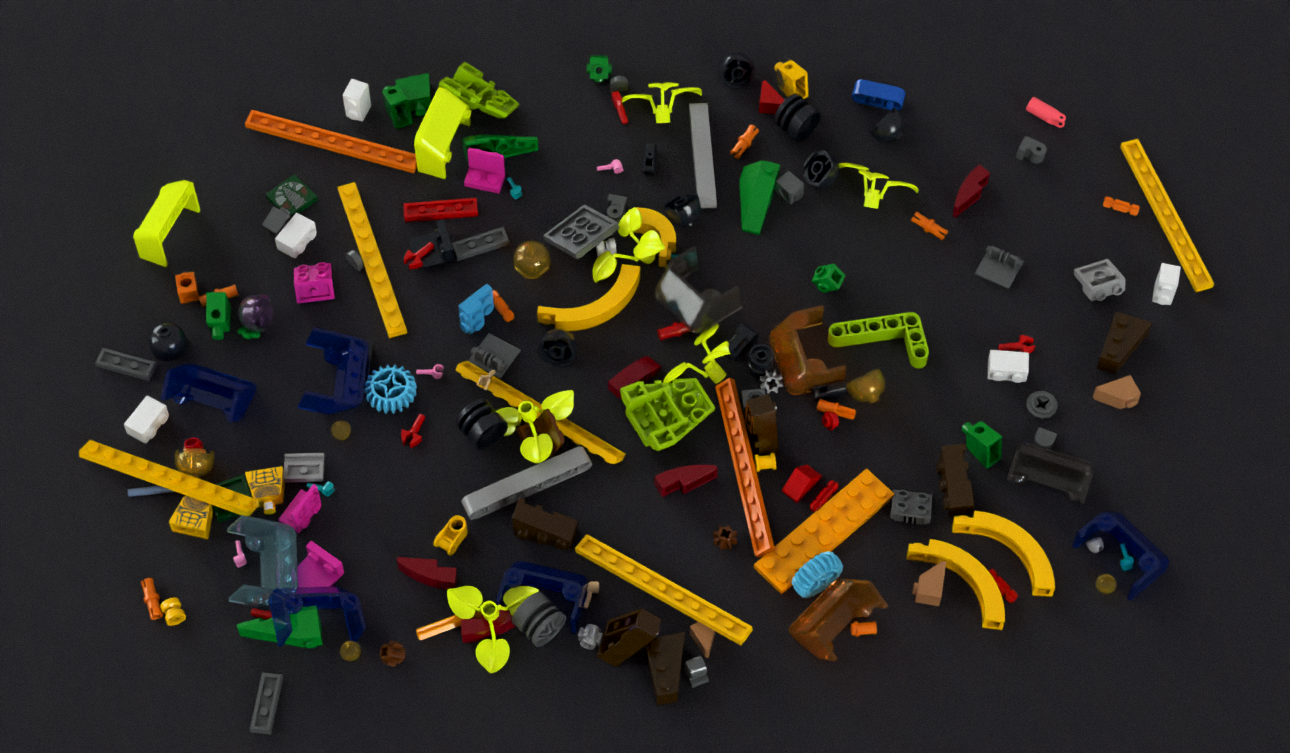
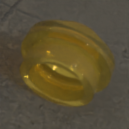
[331,421,351,440]
[1096,574,1116,594]
[340,641,361,661]

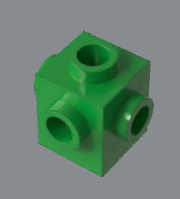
[587,55,612,82]
[812,264,845,293]

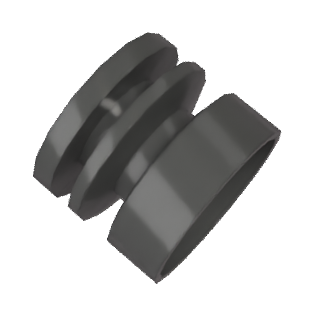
[512,592,566,647]

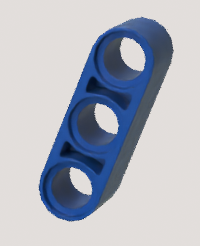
[851,79,906,111]

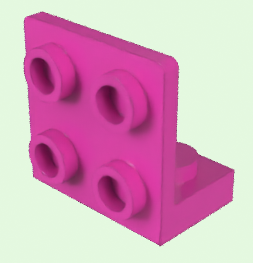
[464,148,505,194]
[294,262,335,304]
[278,484,321,534]
[288,541,344,601]

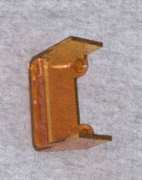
[769,305,846,395]
[788,578,888,661]

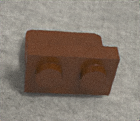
[517,409,564,464]

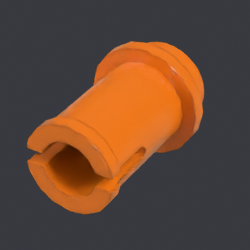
[850,621,877,637]

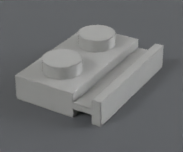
[283,453,325,483]

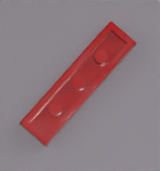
[403,198,478,222]

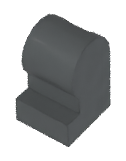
[1016,136,1047,164]
[607,194,627,224]
[684,656,709,688]

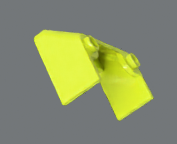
[414,87,471,179]
[133,180,200,267]

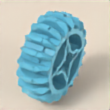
[364,364,417,414]
[791,551,843,598]

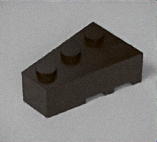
[1097,311,1153,374]
[745,394,779,456]
[936,444,974,517]
[512,497,578,550]
[596,608,661,667]
[645,632,685,705]

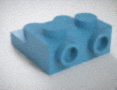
[458,284,494,335]

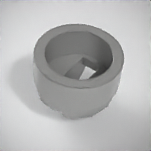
[1086,537,1104,553]

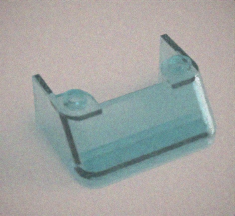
[227,515,298,606]

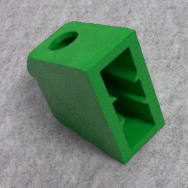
[395,73,431,116]
[382,85,413,129]
[206,292,231,340]
[961,421,1002,469]

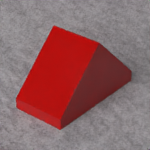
[759,80,784,114]
[782,464,822,503]

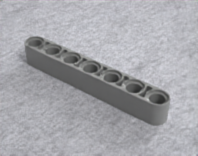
[689,103,717,208]
[461,446,592,520]

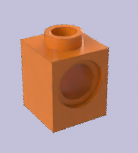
[175,272,200,304]

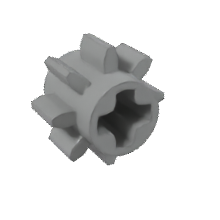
[760,369,783,394]
[577,624,603,650]

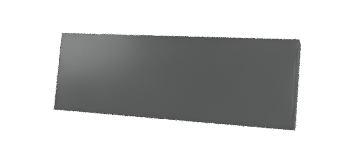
[451,227,510,261]
[95,348,157,381]
[250,672,283,735]

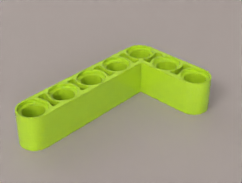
[828,312,929,368]

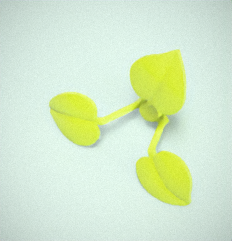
[622,82,702,123]
[839,163,918,209]
[593,207,665,283]
[663,323,730,384]
[496,390,574,463]
[447,586,539,673]

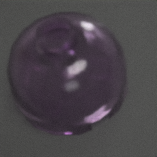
[237,295,273,332]

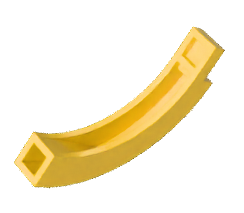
[537,264,640,331]
[952,511,1055,597]
[907,539,1005,630]

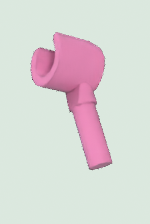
[597,159,623,174]
[416,364,443,379]
[233,541,247,568]

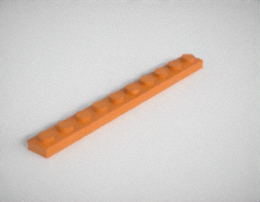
[245,110,417,173]
[715,378,775,558]

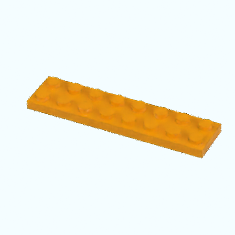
[754,468,895,594]

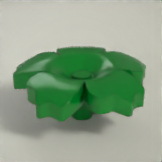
[238,326,261,339]

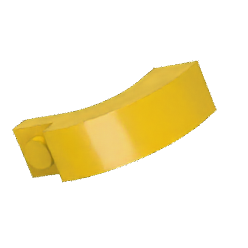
[634,207,676,267]

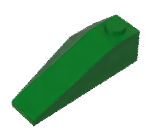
[462,134,538,166]
[739,160,780,235]
[237,606,323,648]

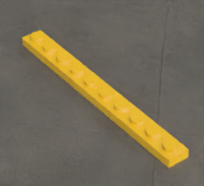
[1120,139,1214,292]
[337,182,407,338]
[456,361,626,464]
[79,440,259,518]
[575,534,753,645]

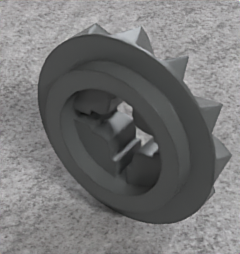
[1026,391,1058,420]

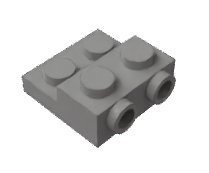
[1074,259,1125,301]

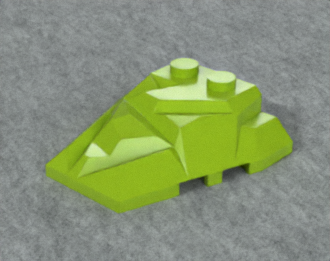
[438,62,519,118]
[620,378,715,451]

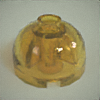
[513,240,551,279]
[846,369,885,404]
[174,449,215,479]

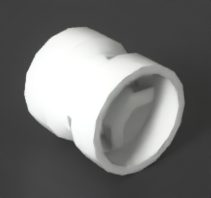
[596,238,617,257]

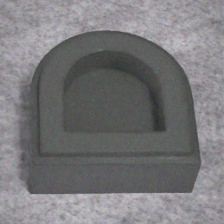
[610,76,628,92]
[346,250,364,272]
[1034,427,1057,450]

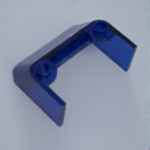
[297,327,369,414]
[160,364,257,422]
[1073,512,1169,601]
[495,561,588,633]
[269,586,366,647]

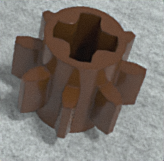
[713,525,737,551]
[380,640,406,667]

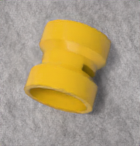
[160,597,186,626]

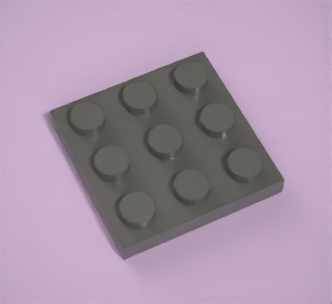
[543,204,620,259]

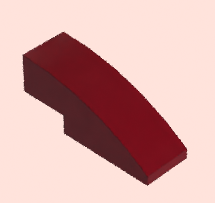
[952,164,990,218]
[608,356,662,401]
[655,465,718,497]
[397,557,458,590]
[461,610,515,643]

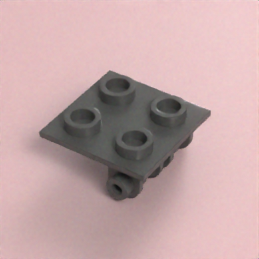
[975,245,1024,289]
[468,333,521,379]
[890,489,932,525]

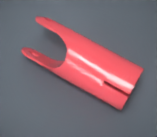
[1026,97,1066,128]

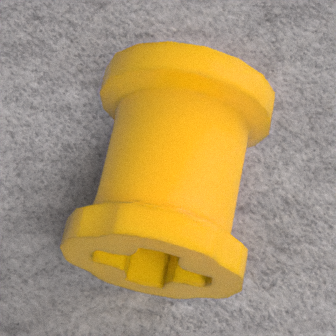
[754,453,776,472]

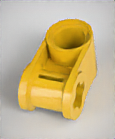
[433,516,468,556]

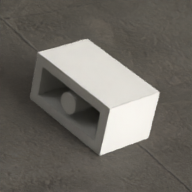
[343,79,371,122]
[275,213,317,259]
[1152,263,1181,305]
[988,350,1029,383]
[124,395,169,444]

